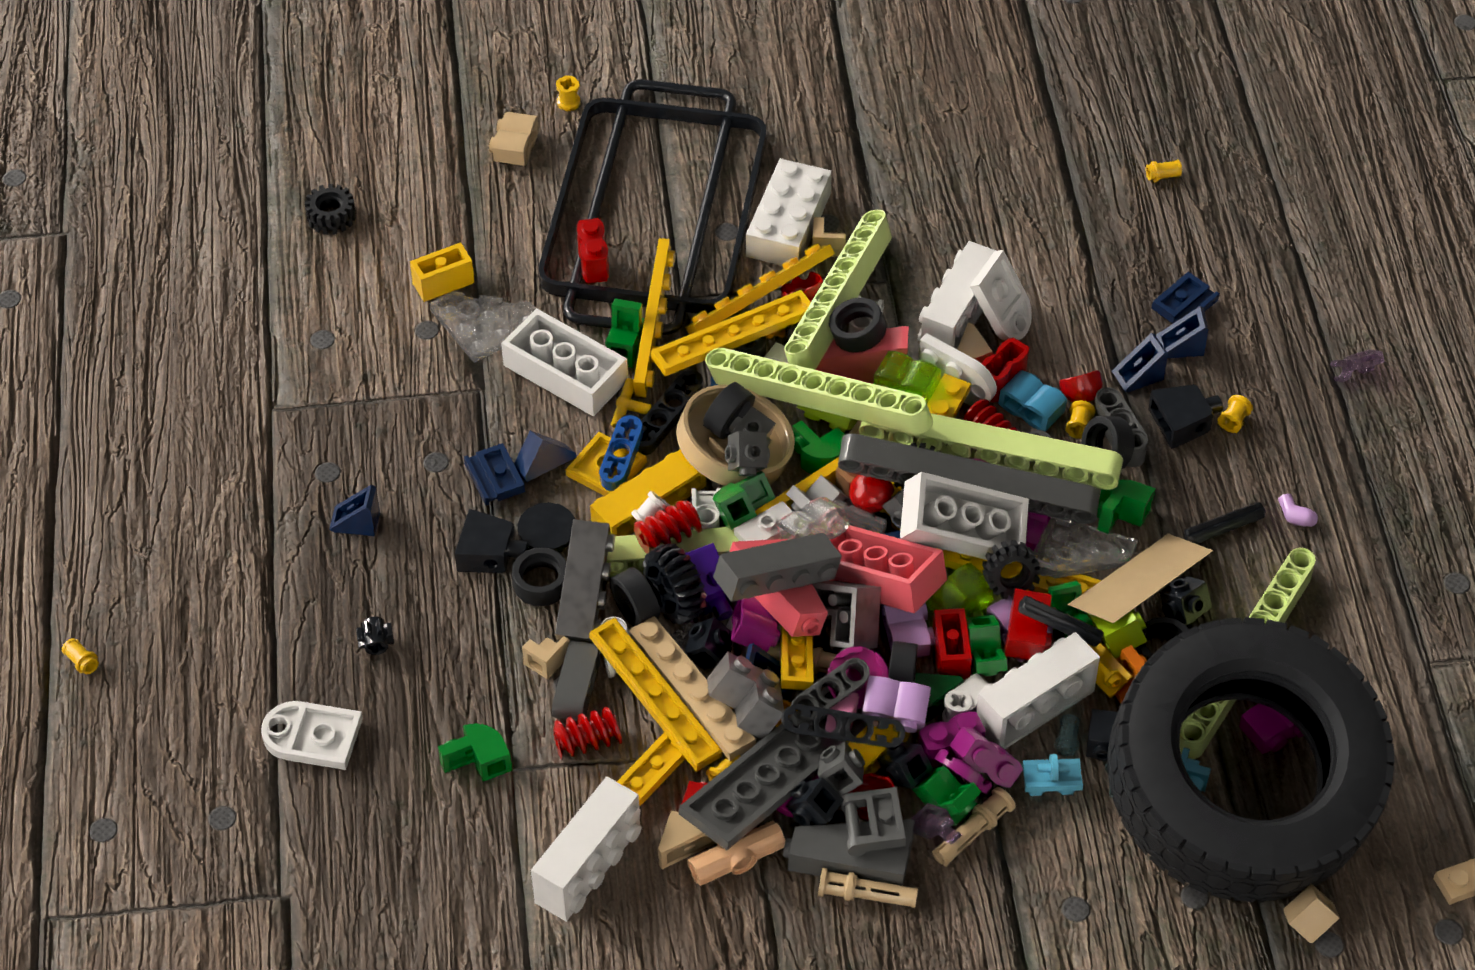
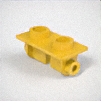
[1088,643,1133,699]

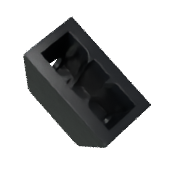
[1148,384,1223,449]
[455,509,529,573]

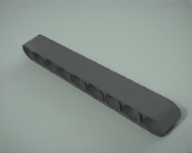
[838,433,1100,524]

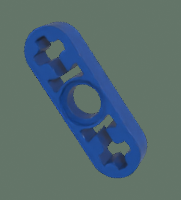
[599,415,643,491]

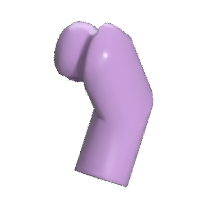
[1278,494,1318,527]

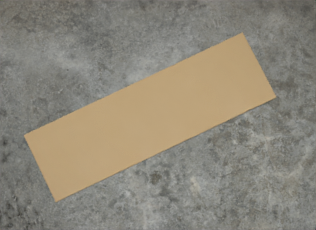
[1068,534,1213,623]

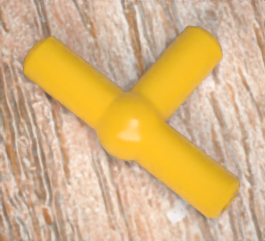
[611,378,652,428]

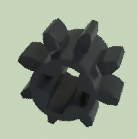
[356,617,394,655]

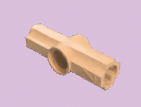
[687,821,786,886]

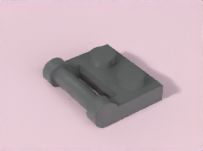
[840,787,906,856]

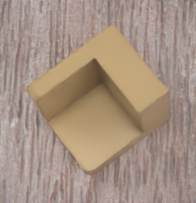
[812,217,846,257]
[522,636,570,680]
[1283,884,1340,943]

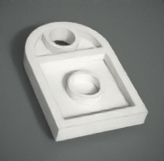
[970,250,1032,341]
[917,333,997,406]
[261,701,363,770]

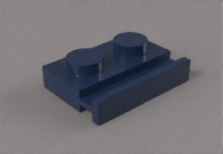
[1151,272,1220,324]
[464,443,525,506]

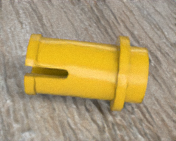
[1146,160,1182,183]
[62,638,99,674]

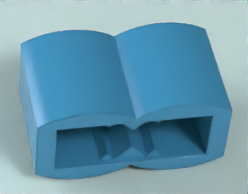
[998,370,1067,432]

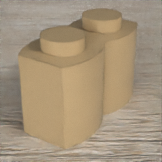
[489,112,539,166]

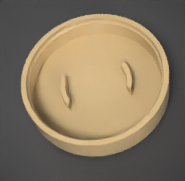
[676,385,795,486]

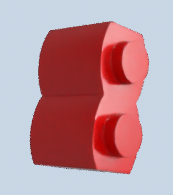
[577,218,609,283]
[981,337,1029,403]

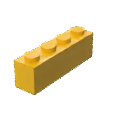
[590,449,706,536]

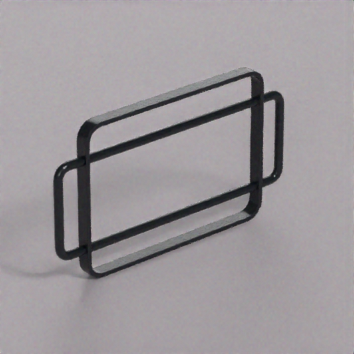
[539,79,766,335]

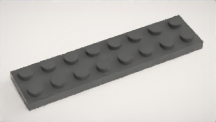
[679,687,867,850]

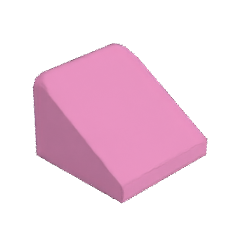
[825,693,859,732]

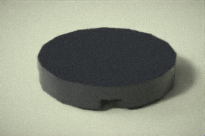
[517,502,575,553]

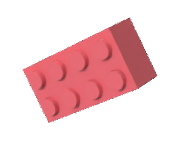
[827,523,947,614]

